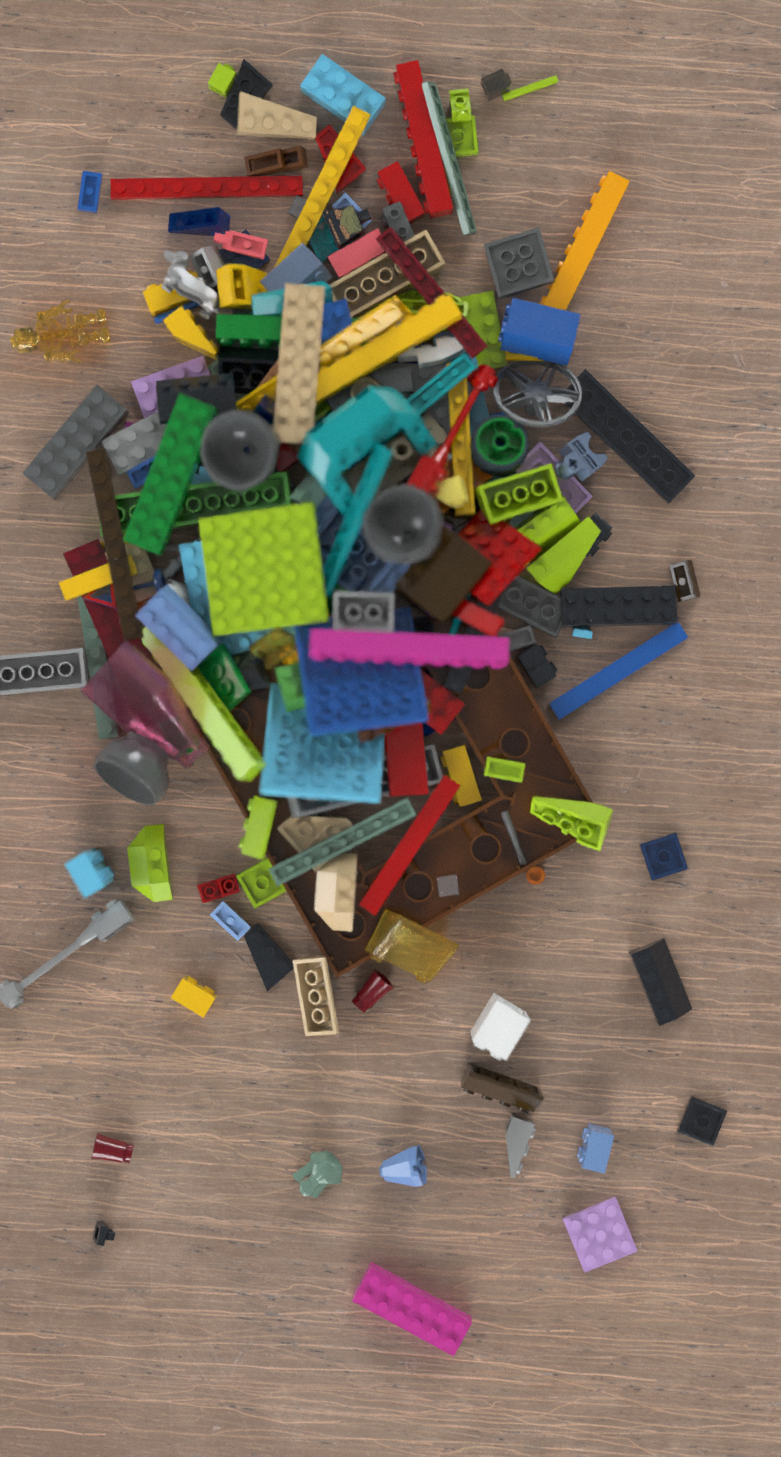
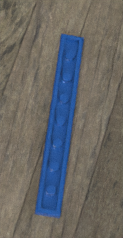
[549,622,688,720]

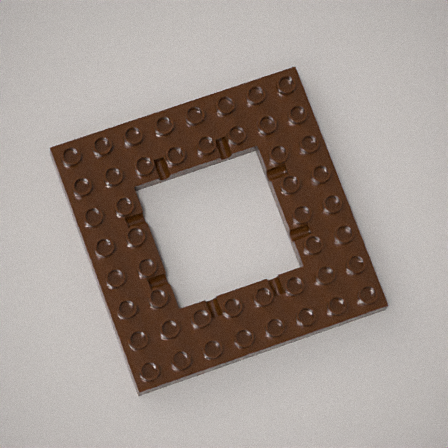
[183,589,593,978]

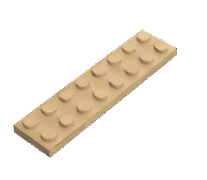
[274,283,325,444]

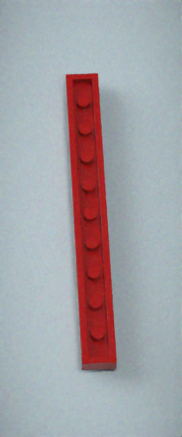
[110,176,303,200]

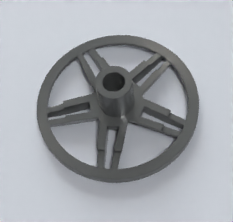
[493,361,582,427]

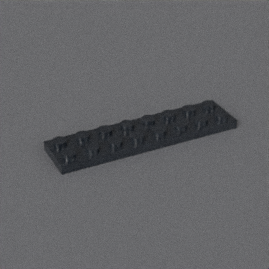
[564,369,695,504]

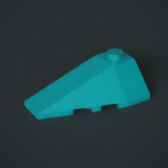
[251,281,333,316]

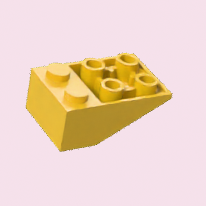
[216,264,267,310]
[163,306,219,360]

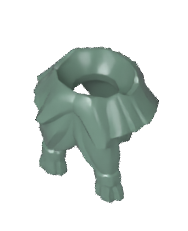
[292,1151,343,1198]

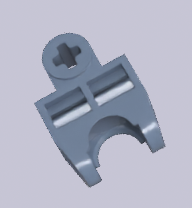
[555,432,608,481]

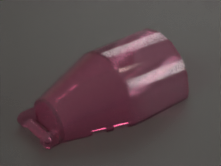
[81,640,209,769]

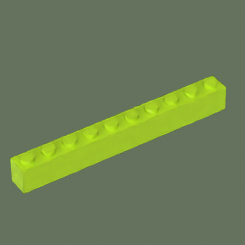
[142,627,266,780]

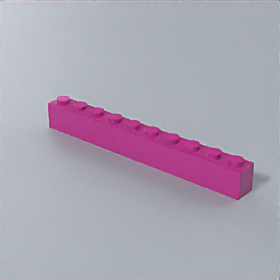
[309,629,509,669]

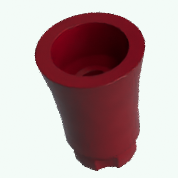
[352,969,394,1013]
[91,1133,134,1164]

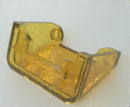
[365,909,460,984]

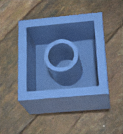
[577,1123,614,1174]

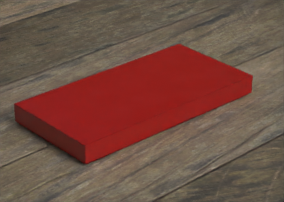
[384,722,429,797]

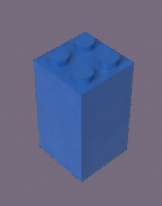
[498,298,581,366]

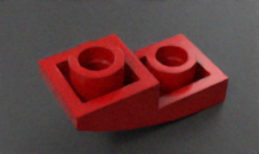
[196,873,240,904]

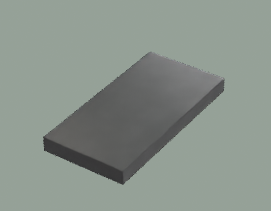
[497,575,562,638]

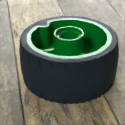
[470,414,529,477]

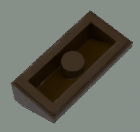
[669,560,701,602]

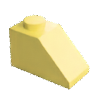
[435,476,469,508]

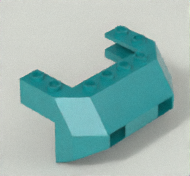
[297,386,437,515]

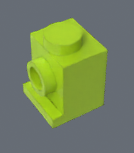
[449,88,471,122]

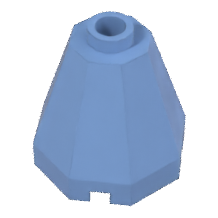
[379,1145,427,1187]

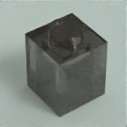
[481,69,512,101]

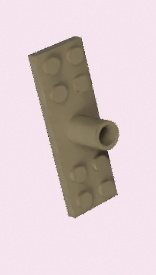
[342,412,448,504]

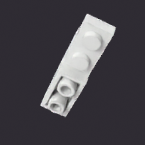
[398,335,466,369]

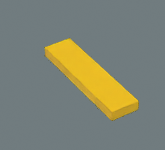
[59,555,139,601]

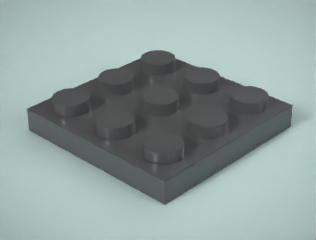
[484,227,555,300]

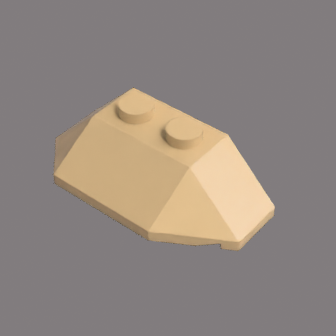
[315,853,357,931]

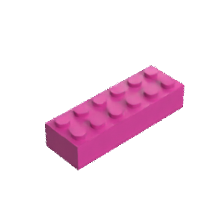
[352,1262,472,1356]

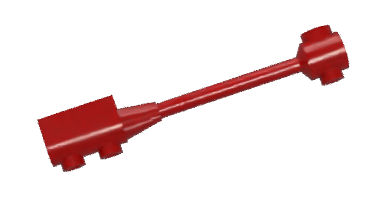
[407,364,498,498]

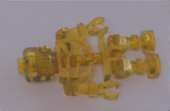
[10,300,111,363]

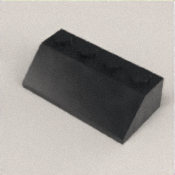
[218,347,280,394]
[156,373,237,424]
[629,938,692,1026]

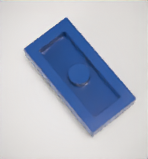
[77,171,103,213]

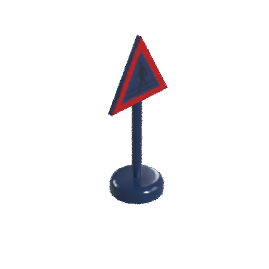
[83,568,167,609]

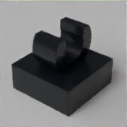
[93,1221,115,1246]

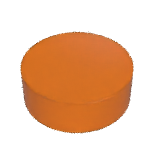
[526,865,545,885]

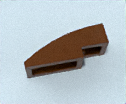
[244,146,308,176]

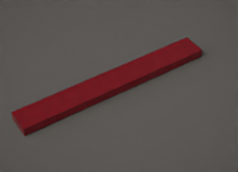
[376,227,488,359]

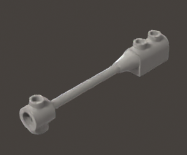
[0,899,135,1010]

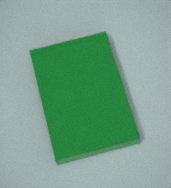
[197,644,250,712]

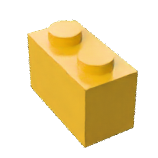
[171,976,217,1018]

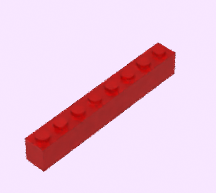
[393,60,453,219]

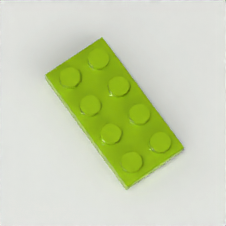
[458,291,508,369]

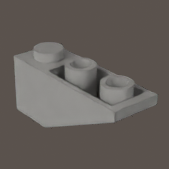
[505,1113,536,1178]

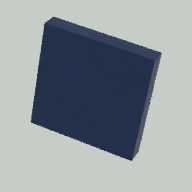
[639,832,688,881]

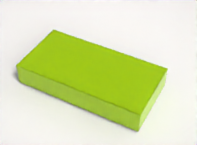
[484,756,525,783]

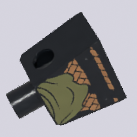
[322,205,371,249]

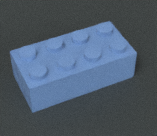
[136,584,223,671]

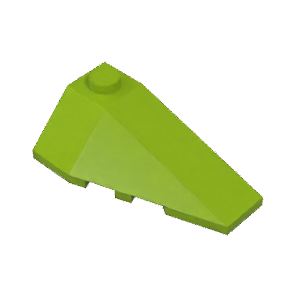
[527,516,601,594]
[530,796,613,851]

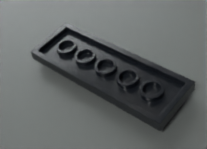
[560,586,678,628]

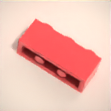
[326,228,386,278]

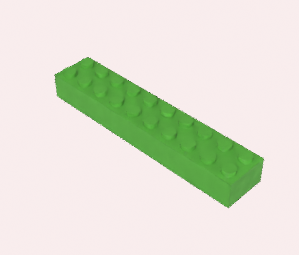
[99,472,294,537]

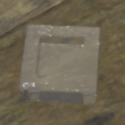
[437,874,459,897]

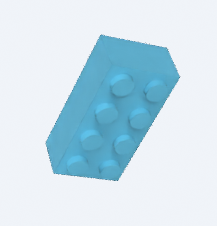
[300,54,386,136]
[65,848,115,898]

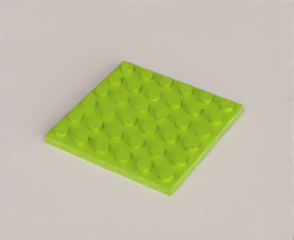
[199,502,329,636]

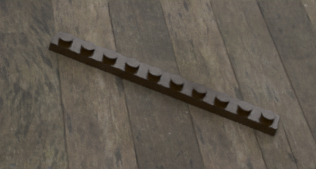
[86,448,144,642]

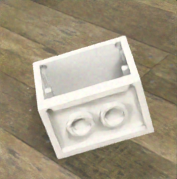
[470,993,530,1060]

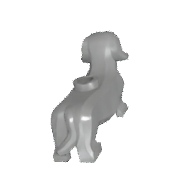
[161,250,220,320]

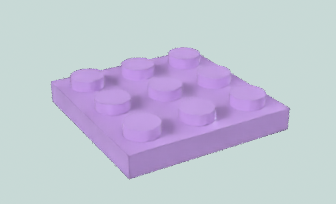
[563,1197,637,1273]

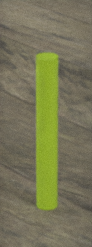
[502,75,558,101]

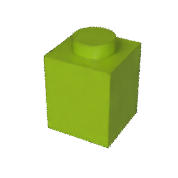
[208,63,237,98]

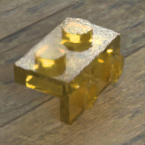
[249,627,296,670]

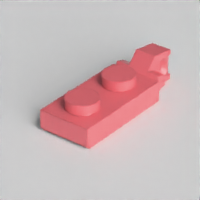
[213,231,268,260]

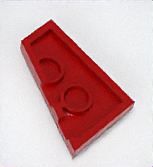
[315,124,367,195]

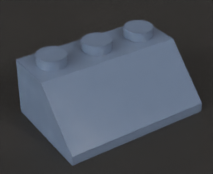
[260,243,332,292]

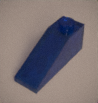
[168,207,231,236]

